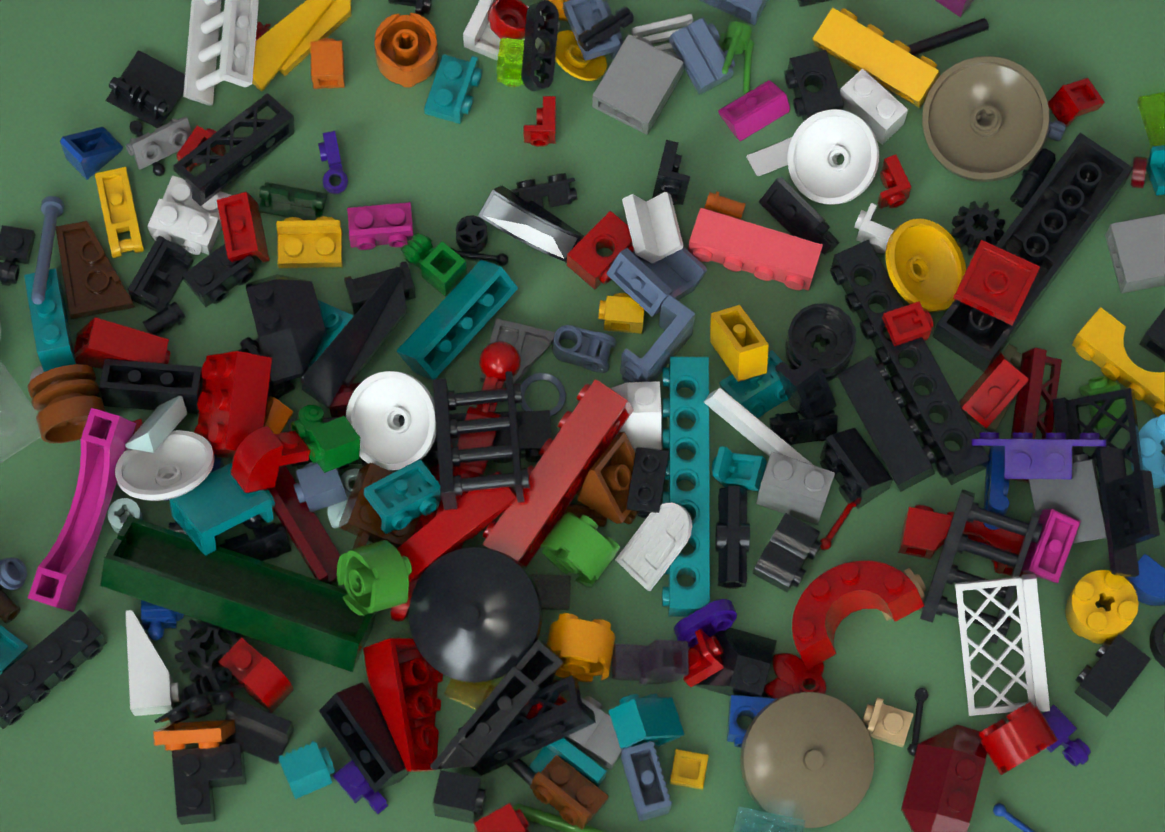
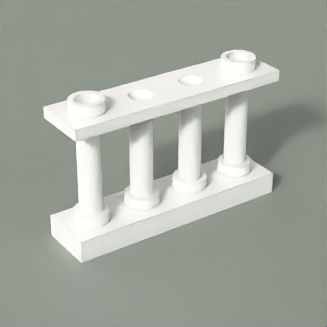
[183,0,259,106]

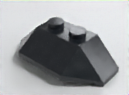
[246,274,327,385]

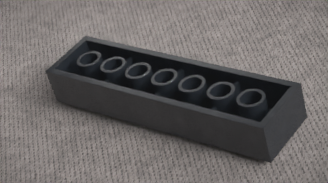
[932,133,1133,372]

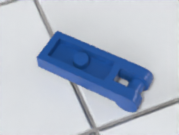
[984,446,1009,530]

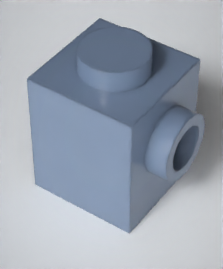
[294,462,348,513]

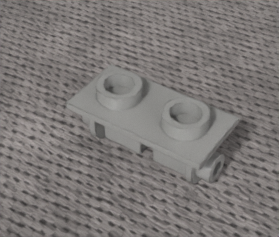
[126,117,192,170]

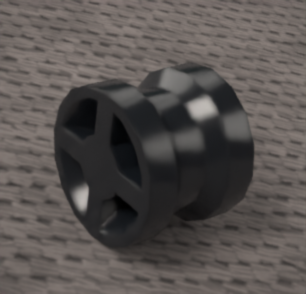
[456,215,488,253]

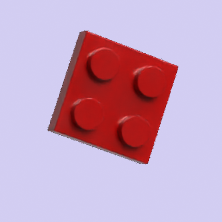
[953,240,1040,326]

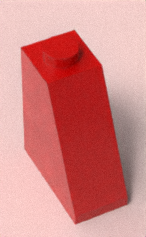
[74,317,171,369]

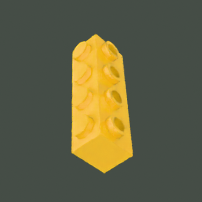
[812,7,940,108]

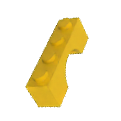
[1072,307,1165,417]

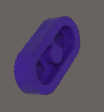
[674,599,737,647]

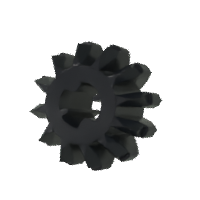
[951,201,1005,255]

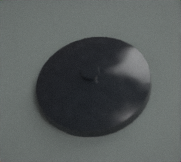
[409,547,543,682]

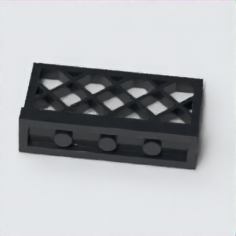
[1052,388,1143,491]

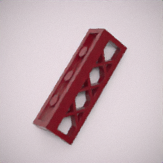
[1010,348,1062,484]
[268,465,341,584]

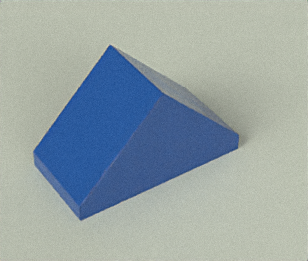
[60,126,123,180]

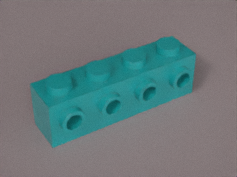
[396,260,518,380]

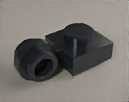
[0,225,35,286]

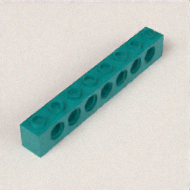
[662,357,710,617]

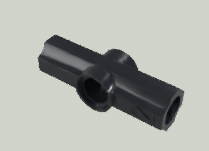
[715,486,750,589]

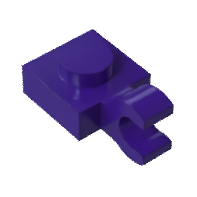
[333,760,388,814]

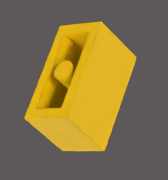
[710,305,769,382]

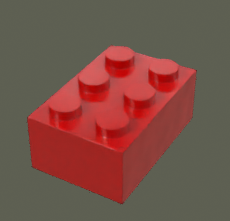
[194,351,272,458]

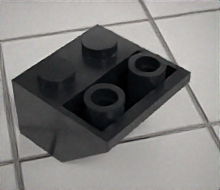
[820,427,893,509]

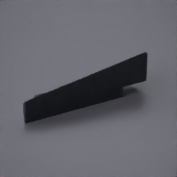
[301,266,407,408]
[430,640,564,770]

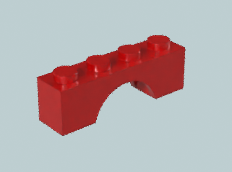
[898,505,1028,577]

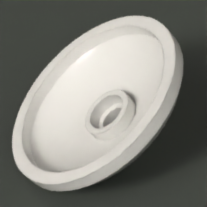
[787,109,879,205]
[346,371,437,470]
[115,430,215,501]

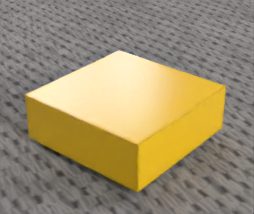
[670,749,709,790]

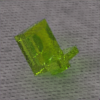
[497,38,524,87]

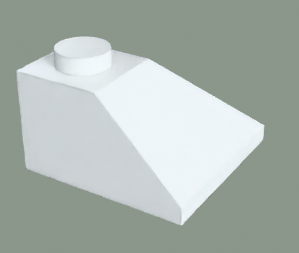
[610,381,662,453]

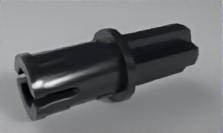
[1010,148,1056,208]

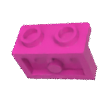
[347,202,413,250]

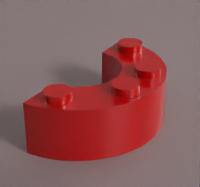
[792,560,924,670]

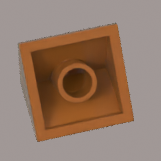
[577,432,636,524]

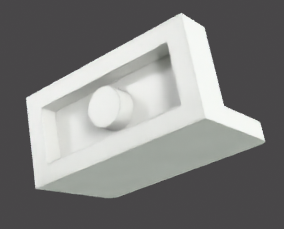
[622,192,683,264]

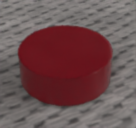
[1131,156,1147,189]

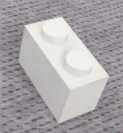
[840,68,908,145]

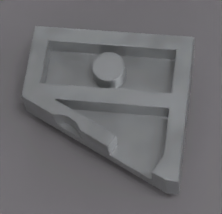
[480,318,555,388]

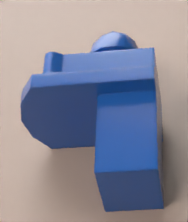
[141,600,184,641]

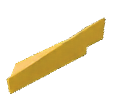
[252,0,351,92]

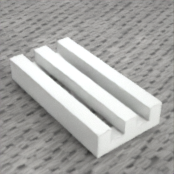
[631,14,693,52]

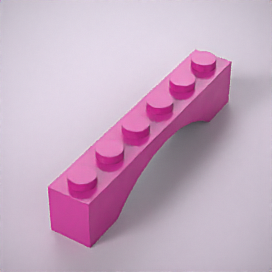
[28,408,136,612]

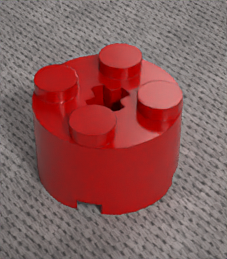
[978,702,1058,775]

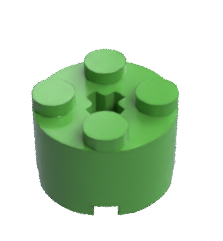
[540,512,620,587]
[337,540,412,615]

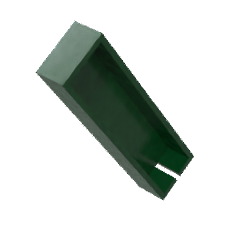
[100,515,376,672]

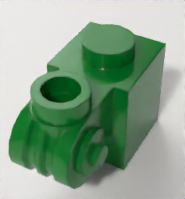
[401,233,467,297]
[290,405,360,473]

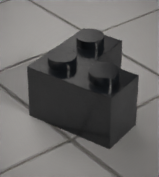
[172,743,246,825]

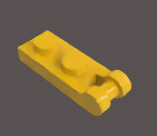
[95,167,144,258]

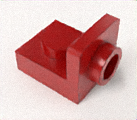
[1048,78,1105,127]
[523,96,556,147]
[176,125,226,172]
[877,154,911,209]
[882,301,933,346]
[676,629,724,687]

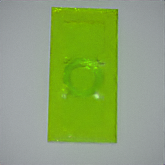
[1137,92,1165,148]

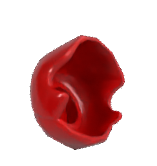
[488,0,528,42]

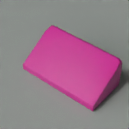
[718,80,790,141]
[1021,509,1081,583]

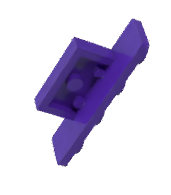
[972,432,1107,479]

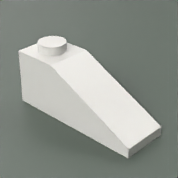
[126,610,180,716]

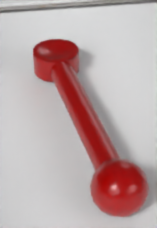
[820,502,856,550]

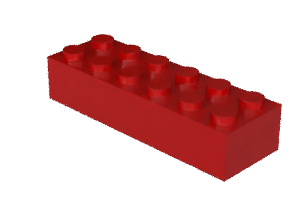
[482,379,634,569]

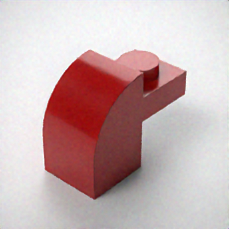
[231,426,310,493]
[219,637,294,714]

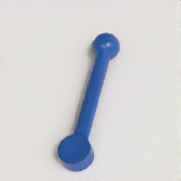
[993,803,1035,832]

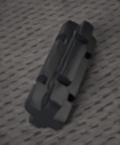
[578,7,634,51]

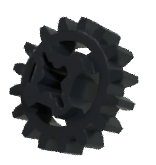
[175,619,247,683]

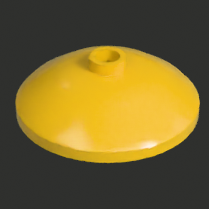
[886,219,966,312]

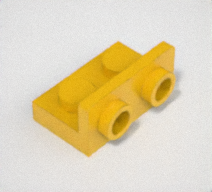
[276,216,342,268]

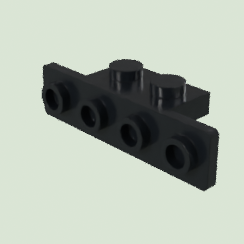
[1096,446,1160,577]

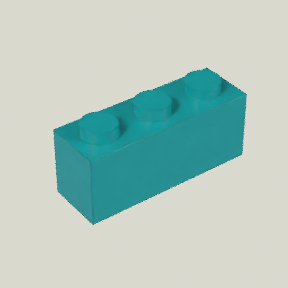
[24,268,76,372]

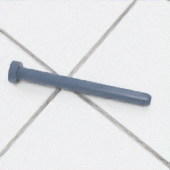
[31,196,64,304]

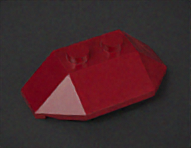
[901,725,987,832]

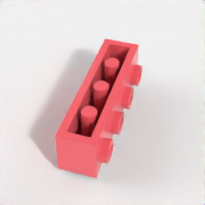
[688,208,823,291]

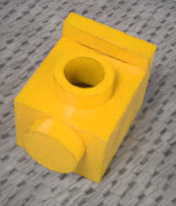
[598,293,644,334]

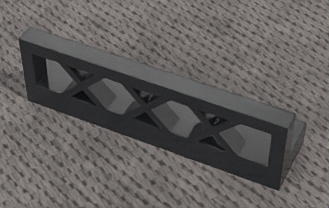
[173,93,294,206]
[458,675,596,776]

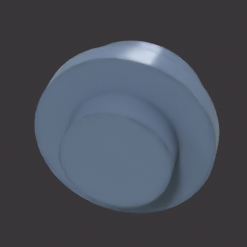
[0,558,27,590]

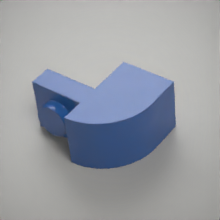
[1125,554,1165,606]

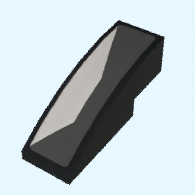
[478,185,584,263]

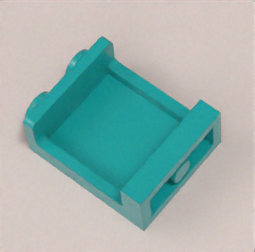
[169,462,275,556]

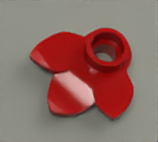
[764,653,826,699]

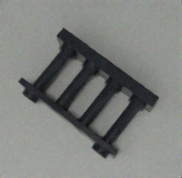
[433,371,530,510]
[920,489,1043,644]

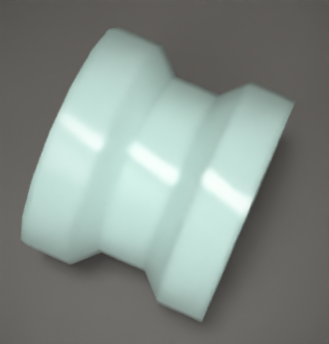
[107,498,143,534]

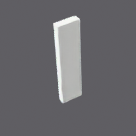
[704,388,813,465]

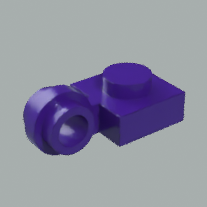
[318,131,348,194]
[1043,704,1091,767]

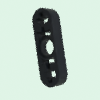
[521,0,559,91]

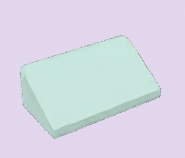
[125,396,187,453]

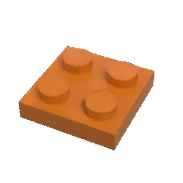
[153,719,236,750]

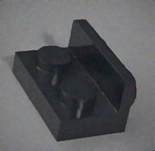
[652,140,690,205]
[182,244,257,307]

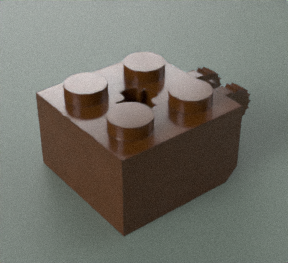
[339,463,420,549]

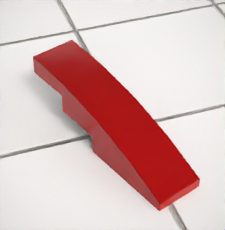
[397,471,517,582]

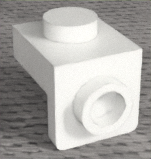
[854,203,894,254]

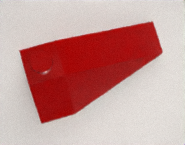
[363,638,443,772]

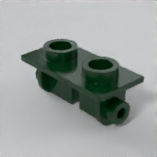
[258,182,327,220]

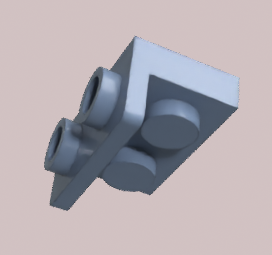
[563,0,623,61]

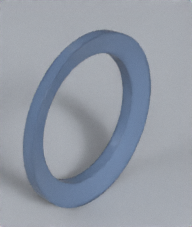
[520,373,566,417]

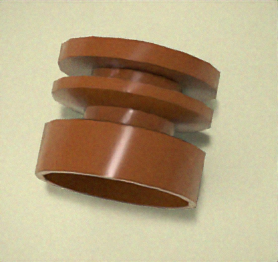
[27,364,106,443]

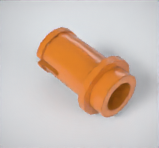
[704,191,746,220]

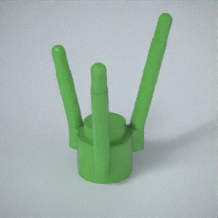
[718,21,754,94]

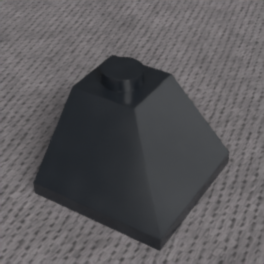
[695,627,777,697]

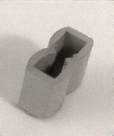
[564,696,625,769]

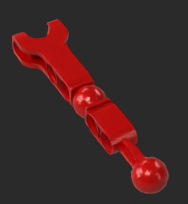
[390,341,521,622]

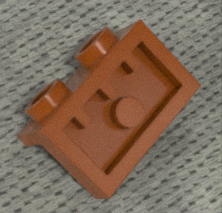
[530,755,609,830]

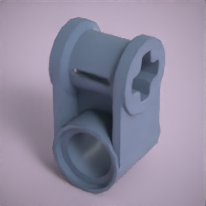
[552,325,617,373]

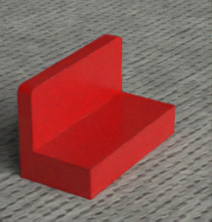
[217,191,269,262]
[959,353,1029,429]

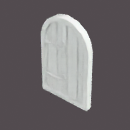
[615,503,692,591]

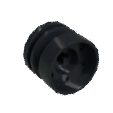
[785,303,856,382]

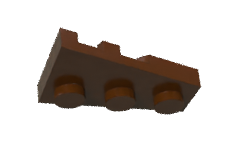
[56,221,135,319]

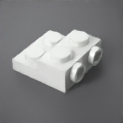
[148,175,232,255]

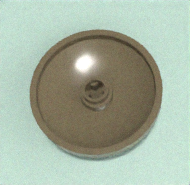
[922,56,1050,182]
[740,692,874,828]

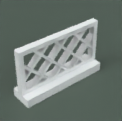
[955,573,1050,716]

